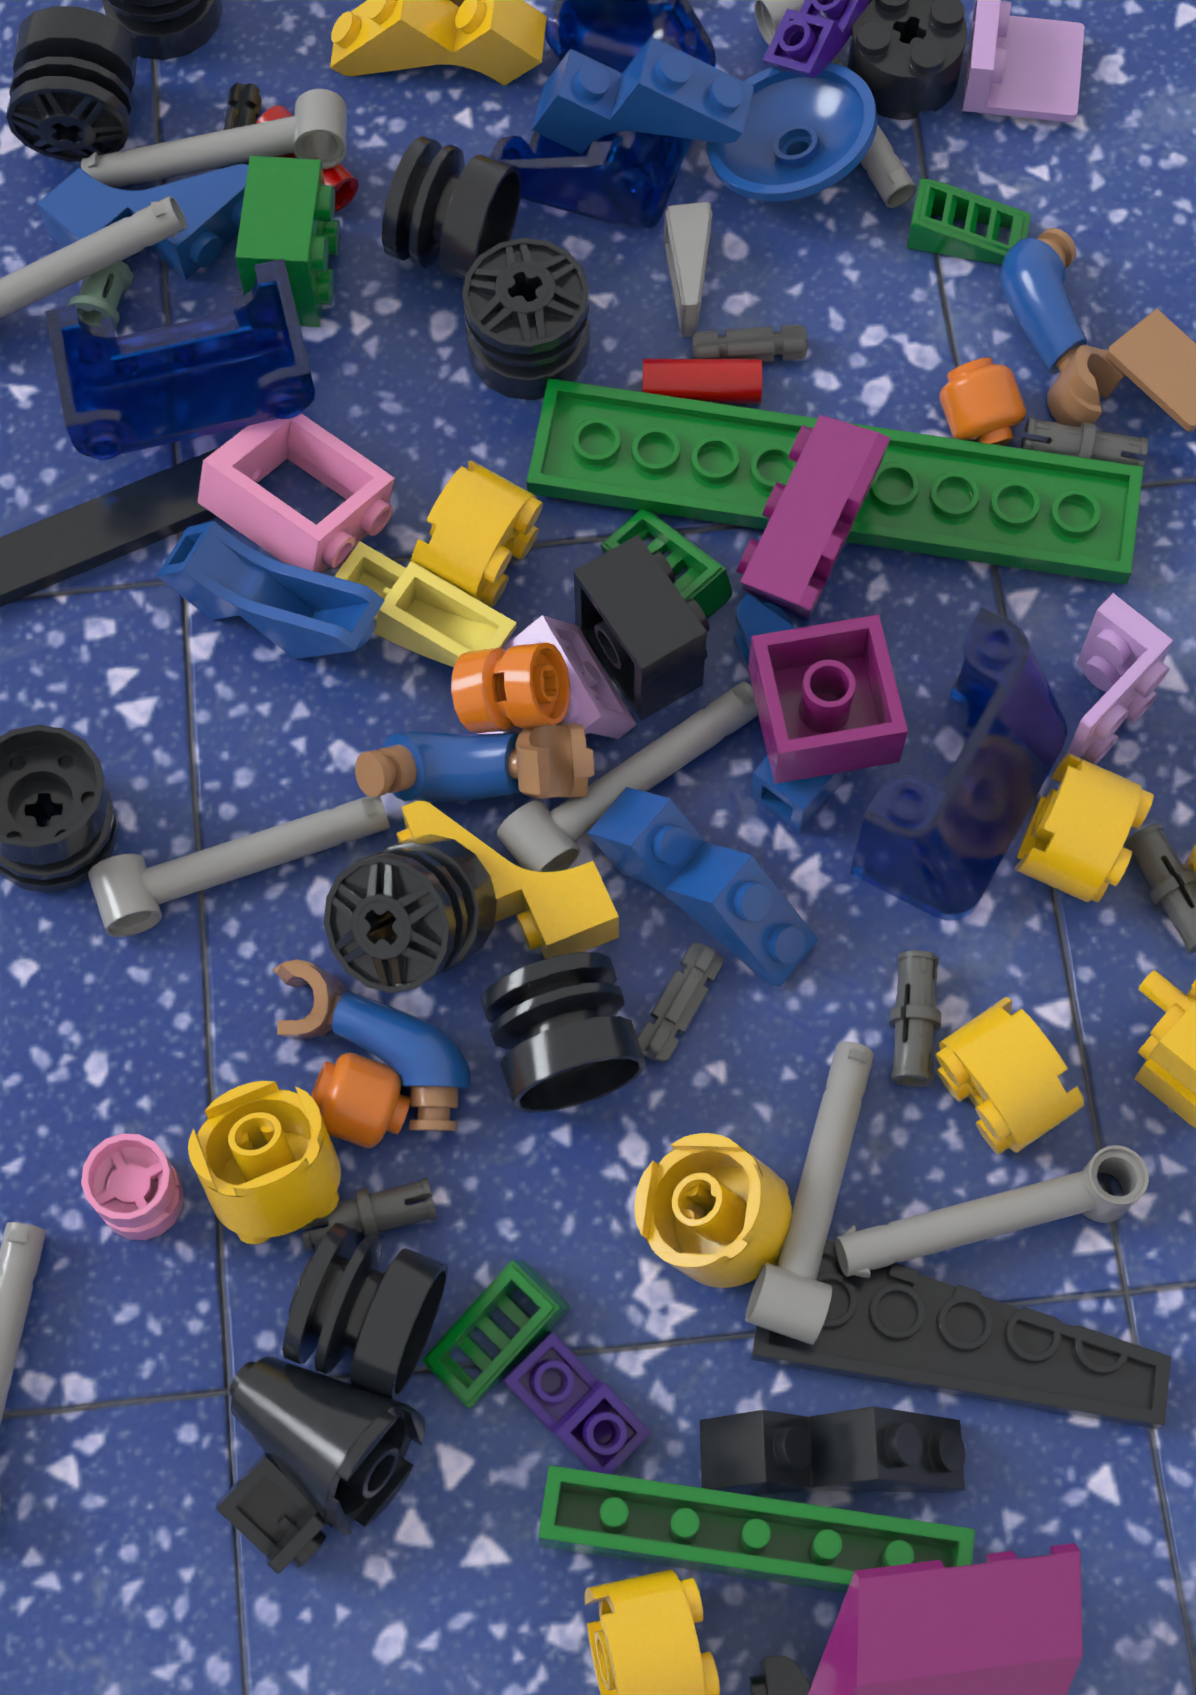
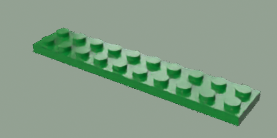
[527,378,1143,585]

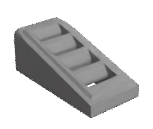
[663,202,712,338]

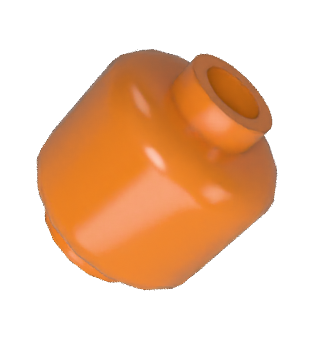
[939,357,1026,446]
[311,1053,410,1148]

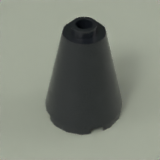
[230,1356,425,1535]

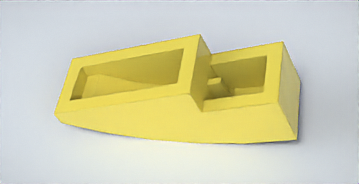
[334,541,517,667]

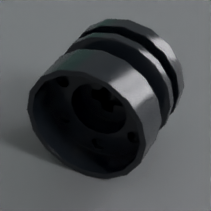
[102,0,222,60]
[6,6,138,162]
[382,136,522,281]
[462,238,590,400]
[0,725,118,893]
[324,834,497,993]
[480,952,646,1113]
[282,1223,448,1400]

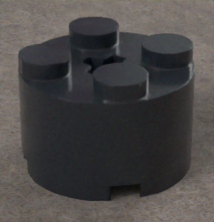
[847,0,967,120]

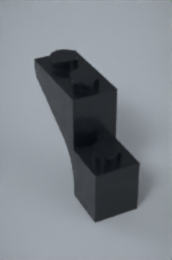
[700,1406,965,1496]

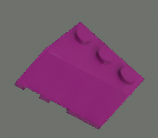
[736,415,890,620]
[808,1543,1083,1695]

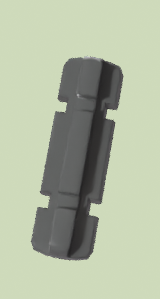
[692,324,808,362]
[637,942,724,1063]

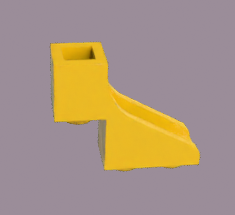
[330,0,547,86]
[396,801,619,959]

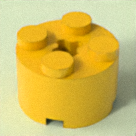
[411,460,543,608]
[1015,753,1154,902]
[935,997,1084,1155]
[188,1081,341,1245]
[634,1133,792,1288]
[585,1569,720,1695]

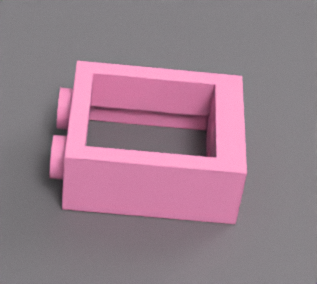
[197,400,395,573]

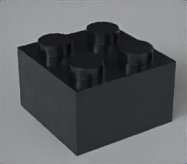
[574,535,710,721]

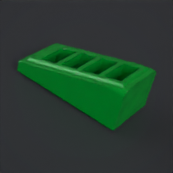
[907,178,1031,265]
[600,509,732,619]
[421,1260,571,1408]

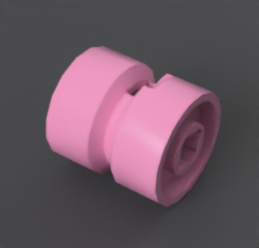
[81,1133,185,1240]

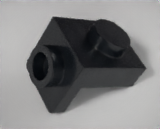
[216,1452,327,1574]

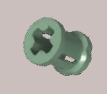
[66,261,134,333]

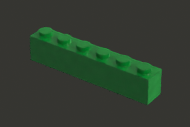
[538,1465,975,1593]

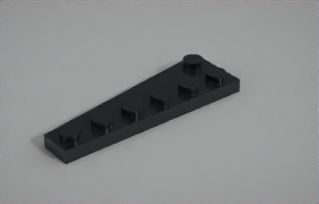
[751,1240,1171,1430]

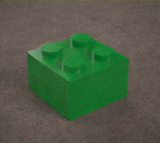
[235,156,341,327]

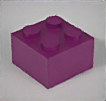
[748,614,908,784]

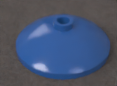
[706,62,878,202]

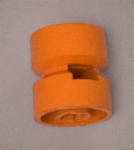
[451,642,570,734]

